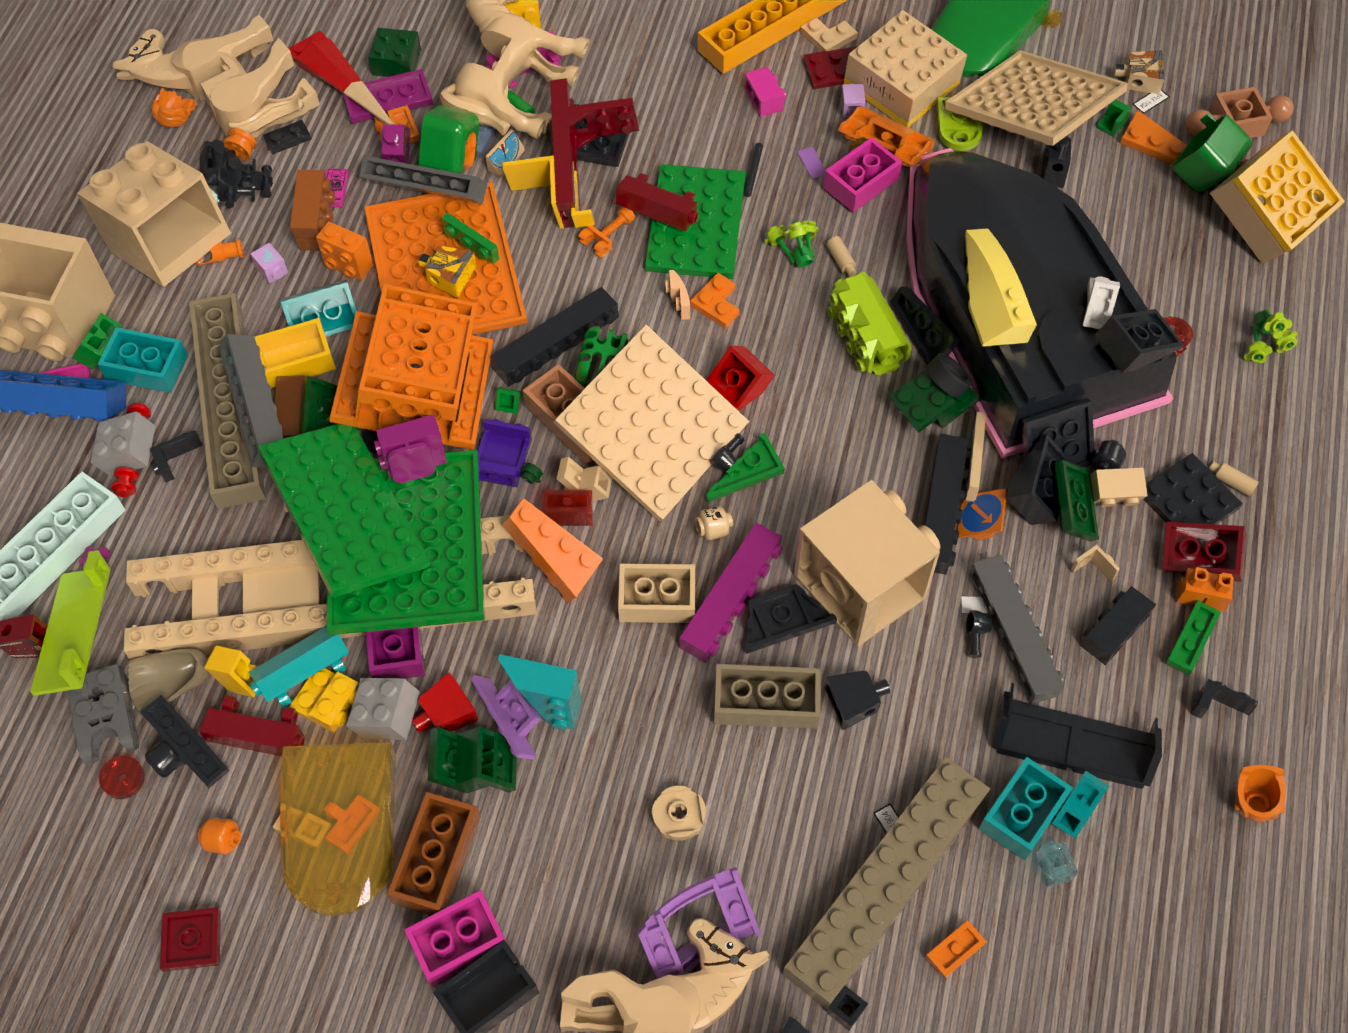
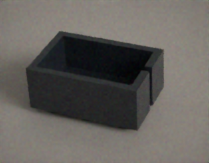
[433,940,539,1033]

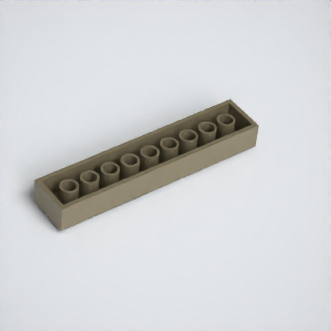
[189,293,266,509]
[783,757,990,1010]

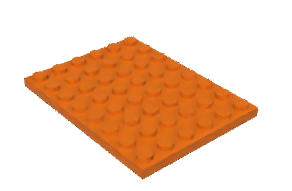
[364,182,528,335]

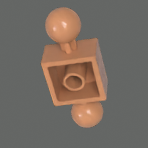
[1186,87,1294,138]

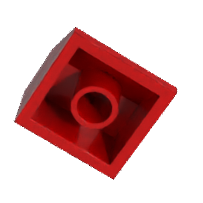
[706,345,776,411]

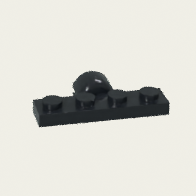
[140,695,230,789]

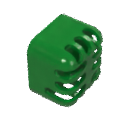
[573,326,631,388]

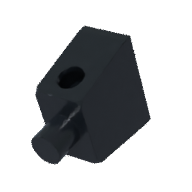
[1042,136,1071,188]
[824,670,890,730]

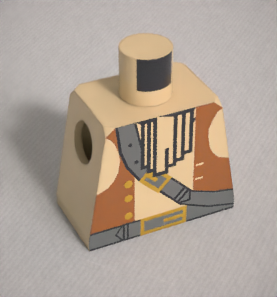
[1113,50,1165,94]

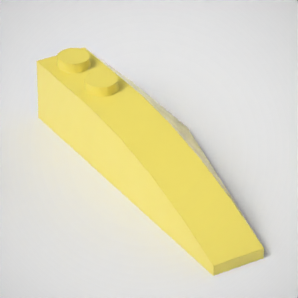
[965,229,1037,347]

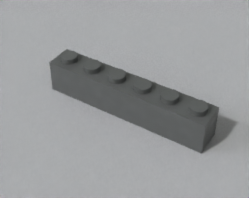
[359,156,488,205]
[219,334,284,467]
[969,555,1064,705]

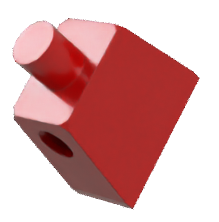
[412,672,478,733]

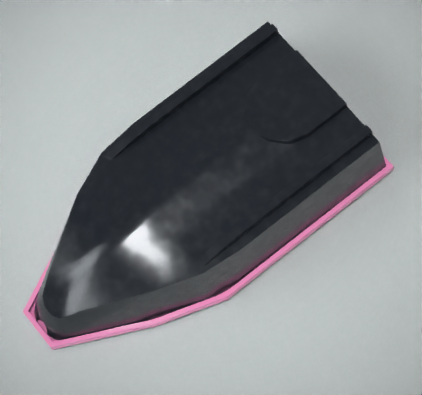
[906,148,1178,459]

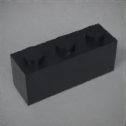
[1081,586,1156,666]

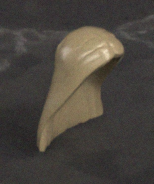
[127,648,210,717]

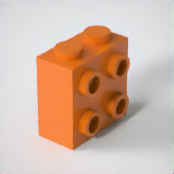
[316,221,374,281]

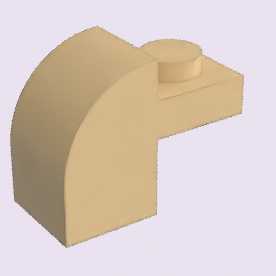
[557,457,612,501]

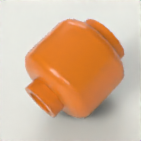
[198,817,241,855]

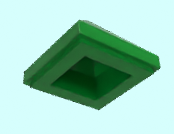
[495,387,520,414]

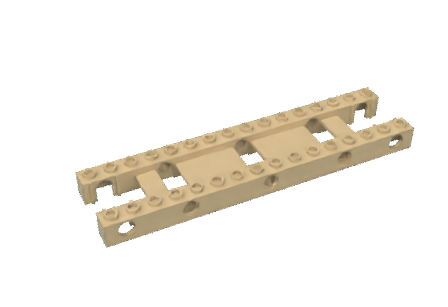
[124,515,537,660]

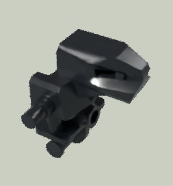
[200,139,273,208]

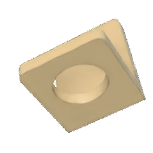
[1071,545,1120,581]

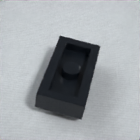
[263,120,312,155]

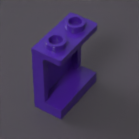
[478,419,532,487]

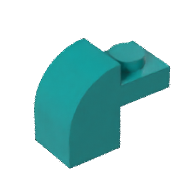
[1052,771,1109,839]

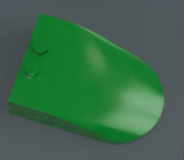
[931,0,1051,77]

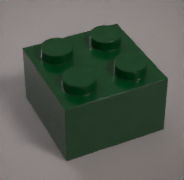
[368,28,421,77]

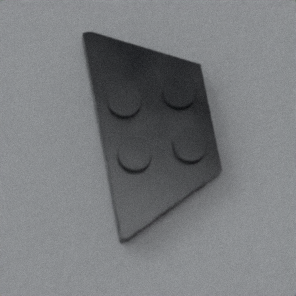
[745,584,837,654]

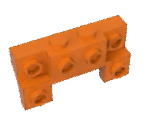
[838,106,936,167]

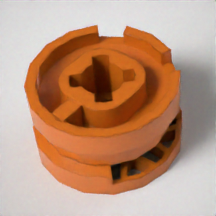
[223,128,257,161]

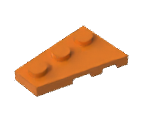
[1120,110,1187,164]

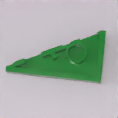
[705,433,785,502]

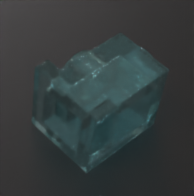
[1036,841,1078,888]

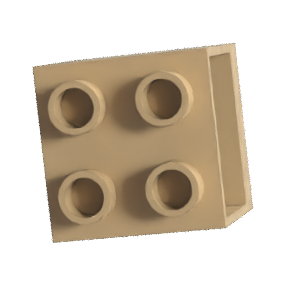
[77,141,231,287]
[0,223,115,361]
[794,480,940,647]

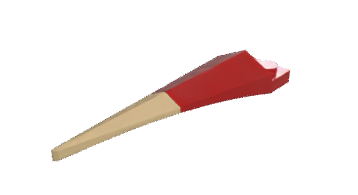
[288,31,394,124]

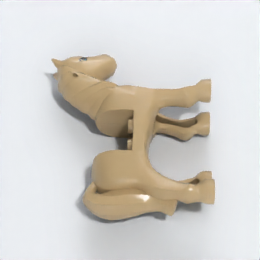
[440,0,590,139]

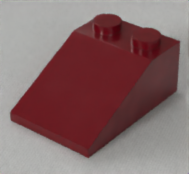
[1162,522,1247,582]

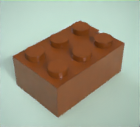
[290,170,336,251]

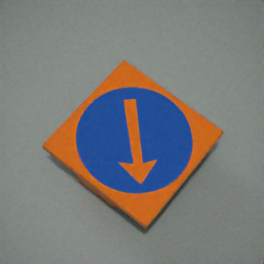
[958,489,1007,540]

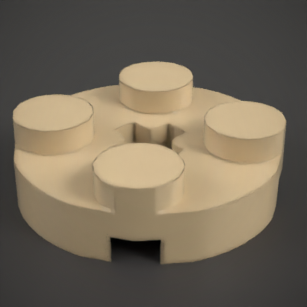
[652,786,706,841]

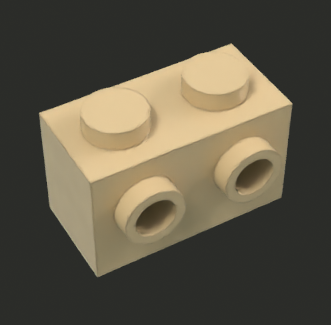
[1090,468,1148,507]

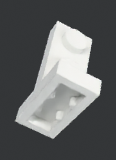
[1083,277,1120,329]

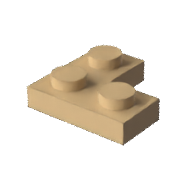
[800,17,858,52]

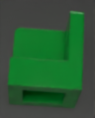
[1096,99,1132,137]

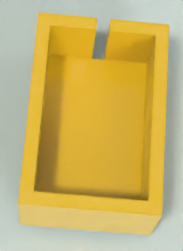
[255,318,336,389]

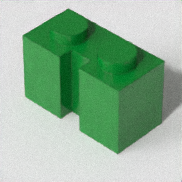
[72,313,122,370]

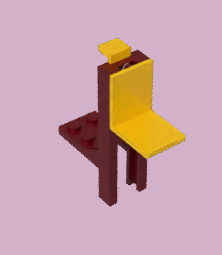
[502,78,640,229]

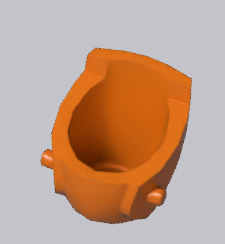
[1235,765,1286,823]

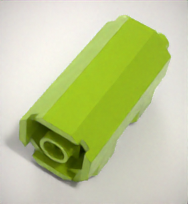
[827,272,912,376]

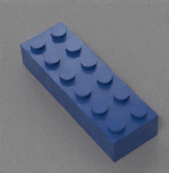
[0,370,126,421]

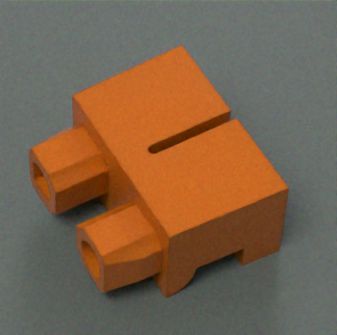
[1176,567,1234,613]

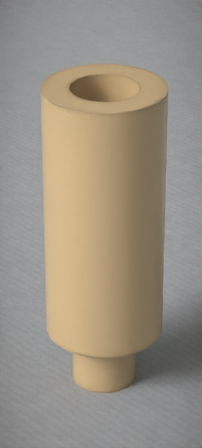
[826,236,857,277]
[1209,461,1259,497]

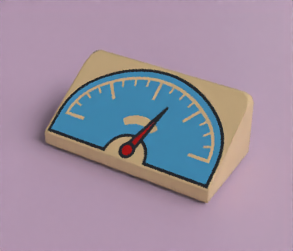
[486,129,525,177]

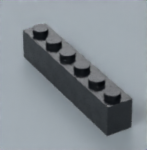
[490,286,619,387]
[924,434,972,575]

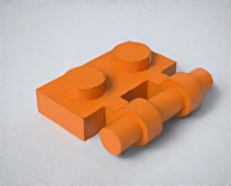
[374,105,421,144]

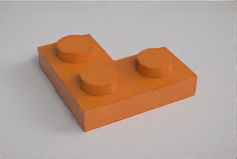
[690,273,740,329]

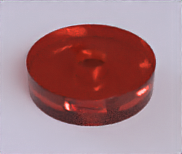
[99,756,145,800]

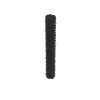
[743,143,763,197]

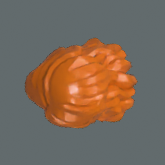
[151,88,198,128]

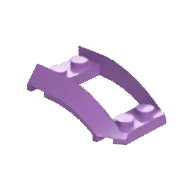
[637,867,761,978]

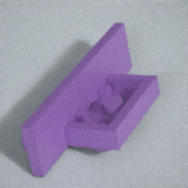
[471,675,541,760]

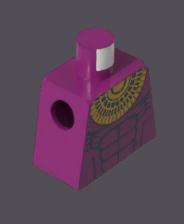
[382,124,410,164]

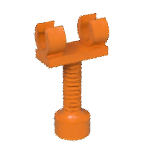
[578,207,635,257]

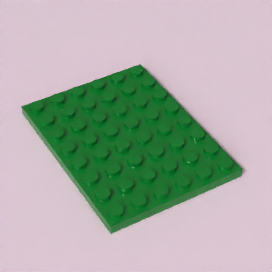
[327,450,485,635]

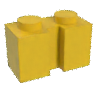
[204,645,257,698]

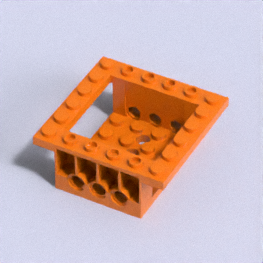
[330,284,493,450]

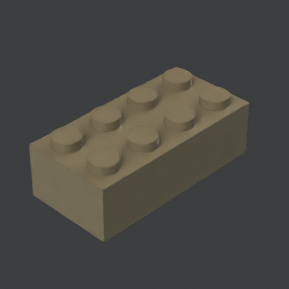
[714,664,821,729]

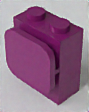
[374,414,447,483]

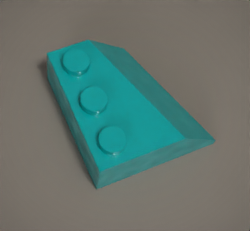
[498,654,581,730]

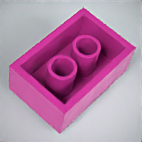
[823,137,902,213]
[404,890,506,988]

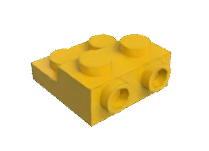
[289,668,359,733]

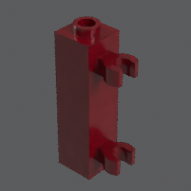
[615,173,699,232]
[200,695,305,759]

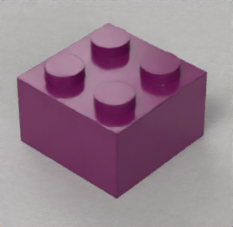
[366,627,426,679]

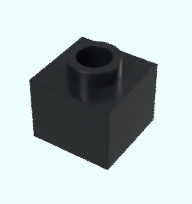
[827,986,868,1031]

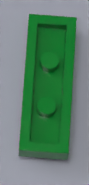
[442,212,499,265]
[1165,600,1221,676]

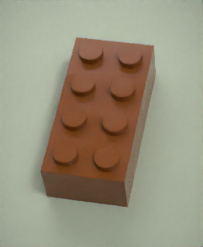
[387,792,481,916]

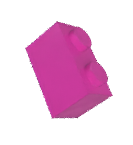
[744,67,786,117]

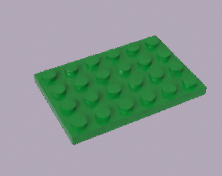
[645,164,746,279]

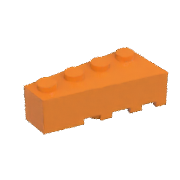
[502,498,603,604]

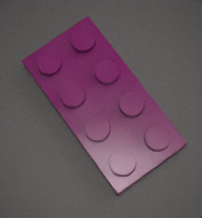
[343,69,433,124]

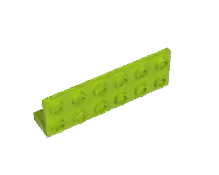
[30,550,111,696]

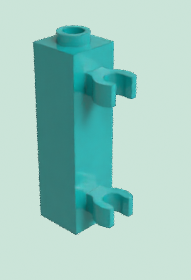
[249,626,349,708]

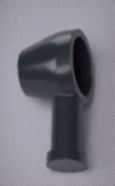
[710,433,745,472]
[966,610,993,658]

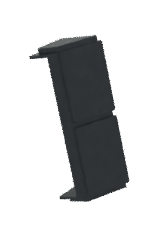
[992,683,1162,789]

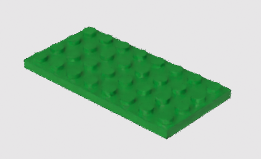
[258,424,430,598]

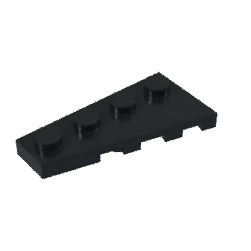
[890,286,961,365]

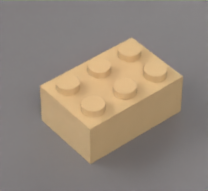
[618,564,695,623]

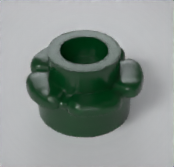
[521,463,543,484]

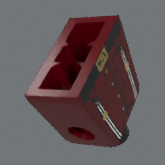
[0,614,48,658]

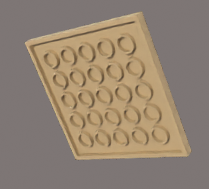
[945,50,1128,146]
[553,325,749,521]

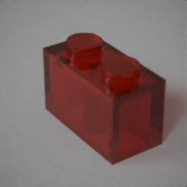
[542,490,593,526]

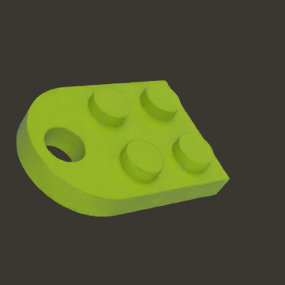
[937,97,982,151]

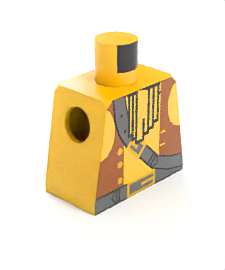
[418,246,477,298]

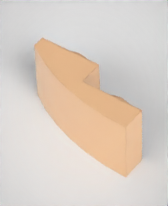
[665,270,690,320]

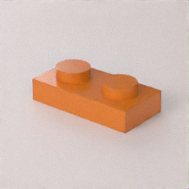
[925,920,987,979]

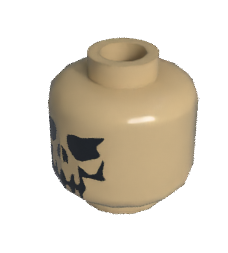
[695,506,733,540]

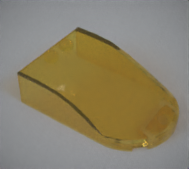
[280,742,396,916]

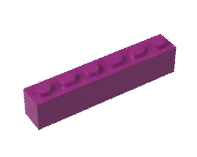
[680,523,783,663]

